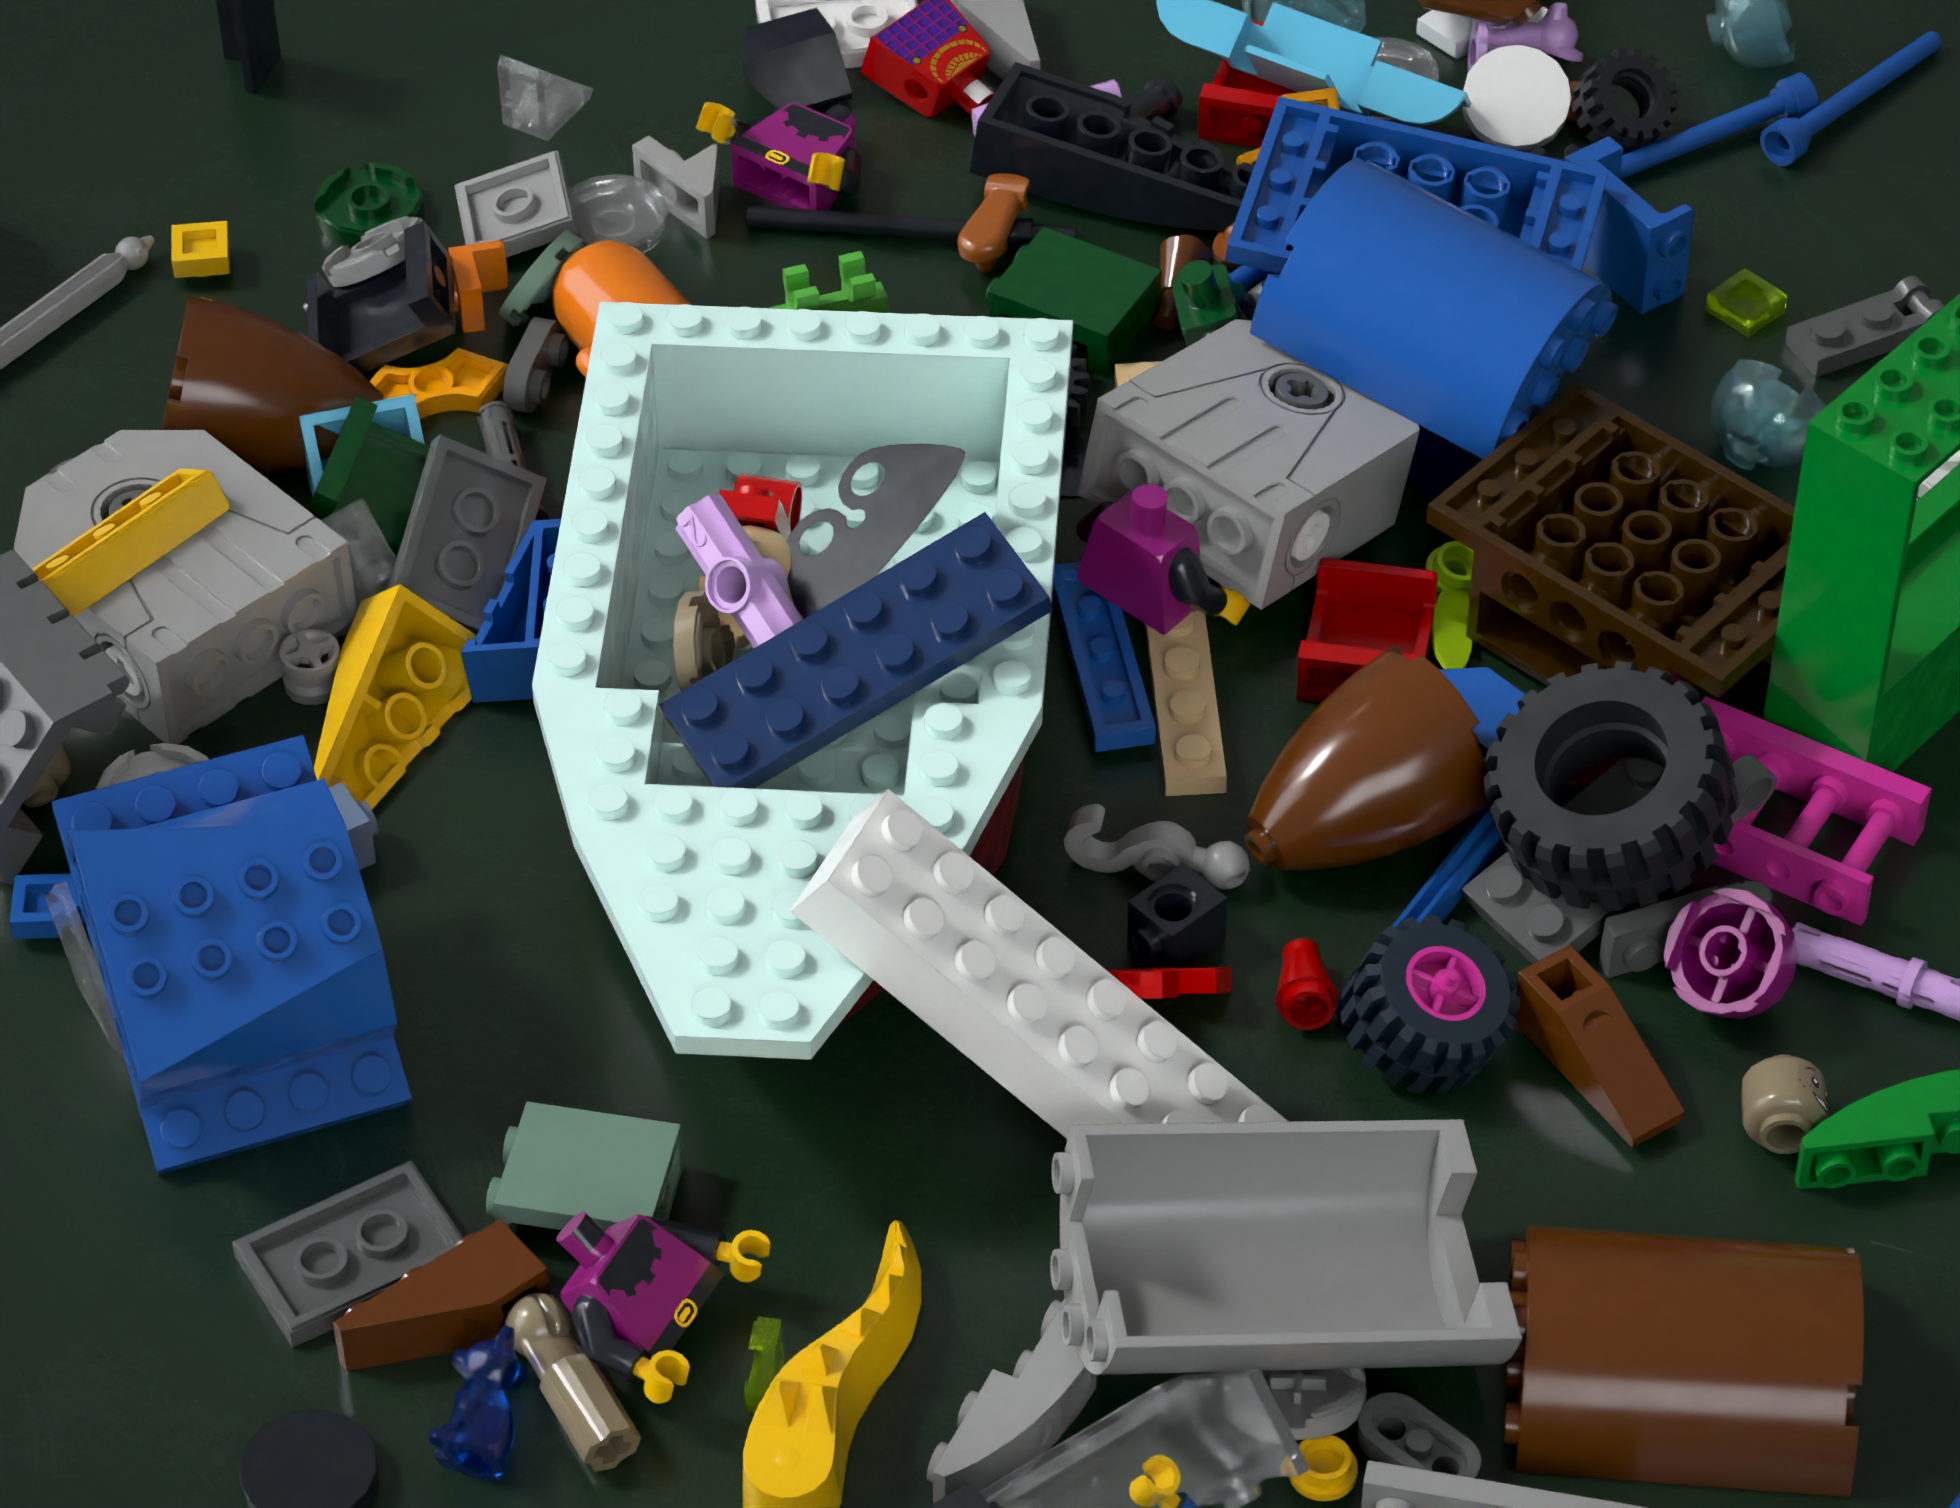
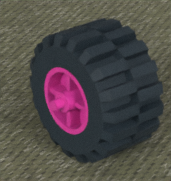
[1340,915,1520,1095]

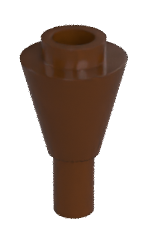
[1154,235,1214,331]

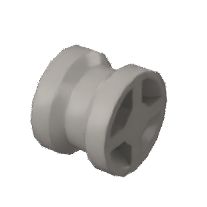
[279,629,340,705]

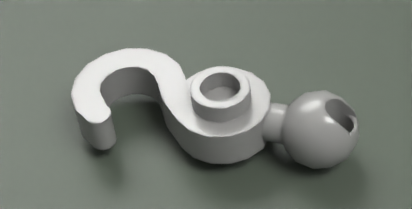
[1064,804,1250,889]

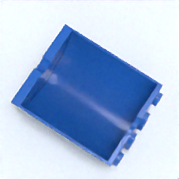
[1250,158,1619,459]

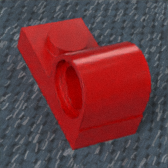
[718,473,803,538]

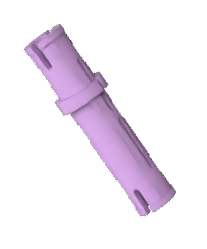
[1792,922,1960,1022]

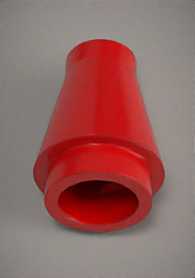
[1275,939,1339,1030]

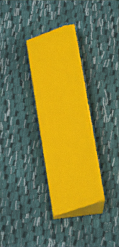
[32,468,229,617]

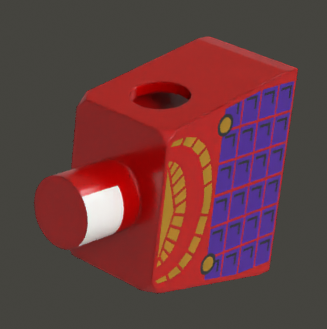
[860,0,994,117]

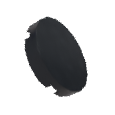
[239,1409,379,1508]

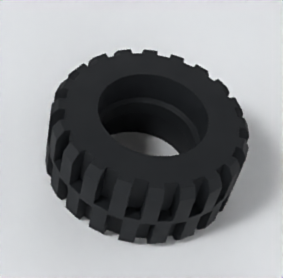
[1484,661,1738,911]

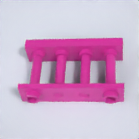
[1701,696,1931,926]

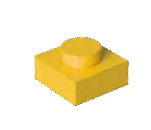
[171,221,230,278]

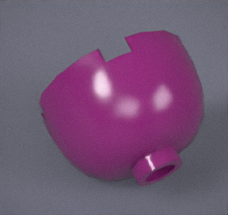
[1664,887,1798,1020]

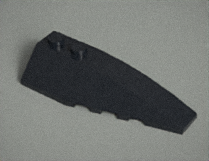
[969,62,1254,232]

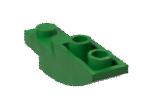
[1795,1069,1960,1190]

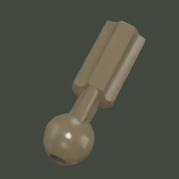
[505,1293,641,1472]

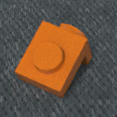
[448,240,508,334]

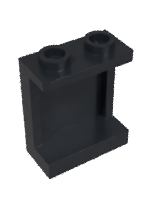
[303,221,456,374]

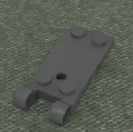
[1461,755,1777,964]

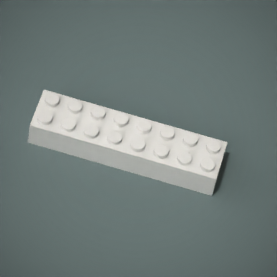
[790,789,1288,1139]

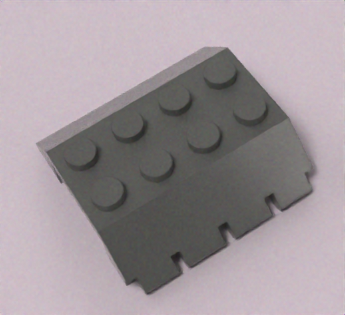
[0,549,130,885]

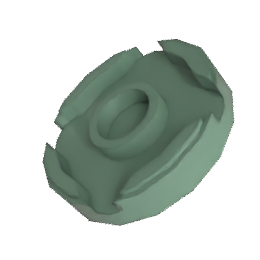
[498,228,585,328]

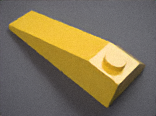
[314,584,476,810]

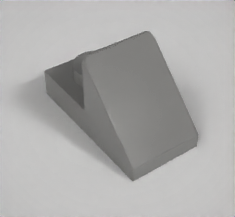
[632,136,720,239]

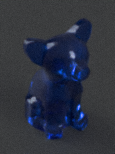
[427,1325,528,1481]

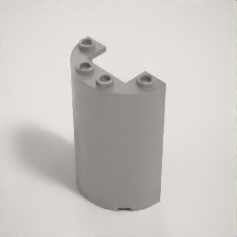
[1050,1119,1522,1375]

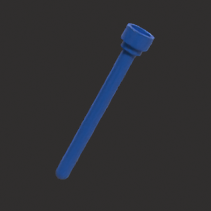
[1760,31,1942,166]
[1620,73,1818,180]

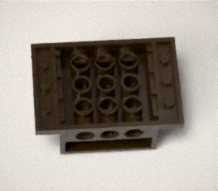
[1426,383,1795,698]

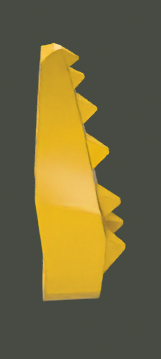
[743,1220,922,1508]

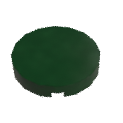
[314,162,424,247]

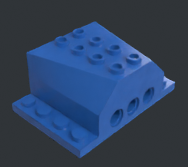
[1225,96,1609,274]
[52,735,412,1175]

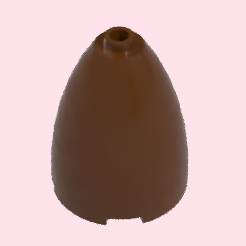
[161,297,383,475]
[1244,645,1489,870]

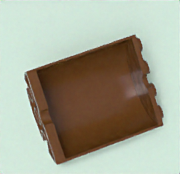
[1503,1224,1864,1497]

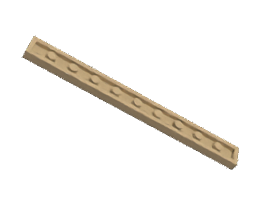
[1115,361,1227,796]

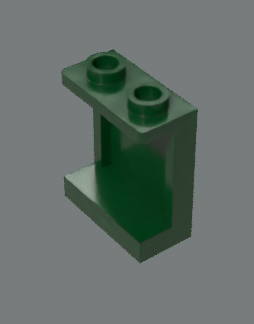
[984,227,1162,378]
[308,396,430,556]

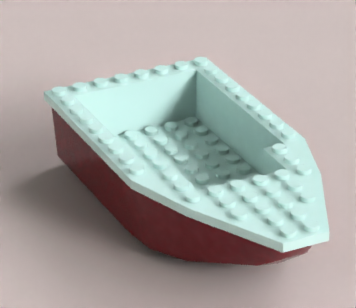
[532,302,1073,1060]

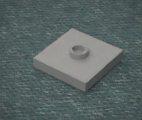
[454,150,578,258]

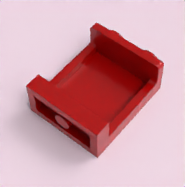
[1198,21,1298,148]
[1296,558,1438,703]

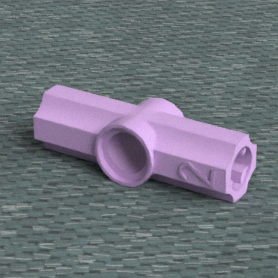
[675,494,803,648]

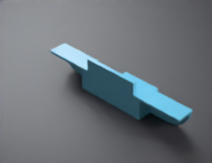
[1156,0,1472,126]

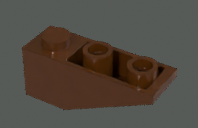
[1514,945,1685,1148]
[333,1219,550,1372]

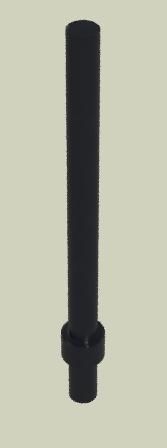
[746,205,1077,251]

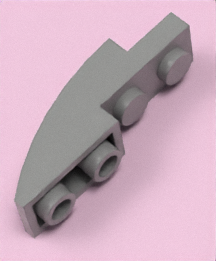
[927,1298,1097,1504]

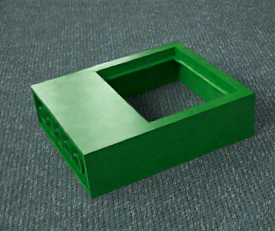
[1763,294,1960,772]

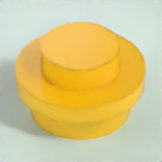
[1288,1435,1358,1501]

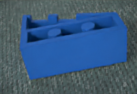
[461,519,561,703]

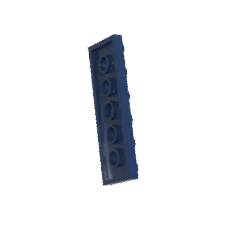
[659,512,1053,789]

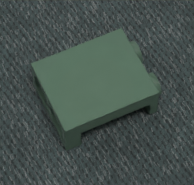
[486,1102,684,1234]

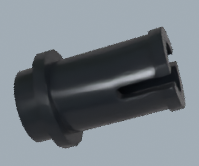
[1129,78,1183,122]

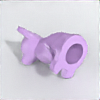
[1468,2,1583,71]

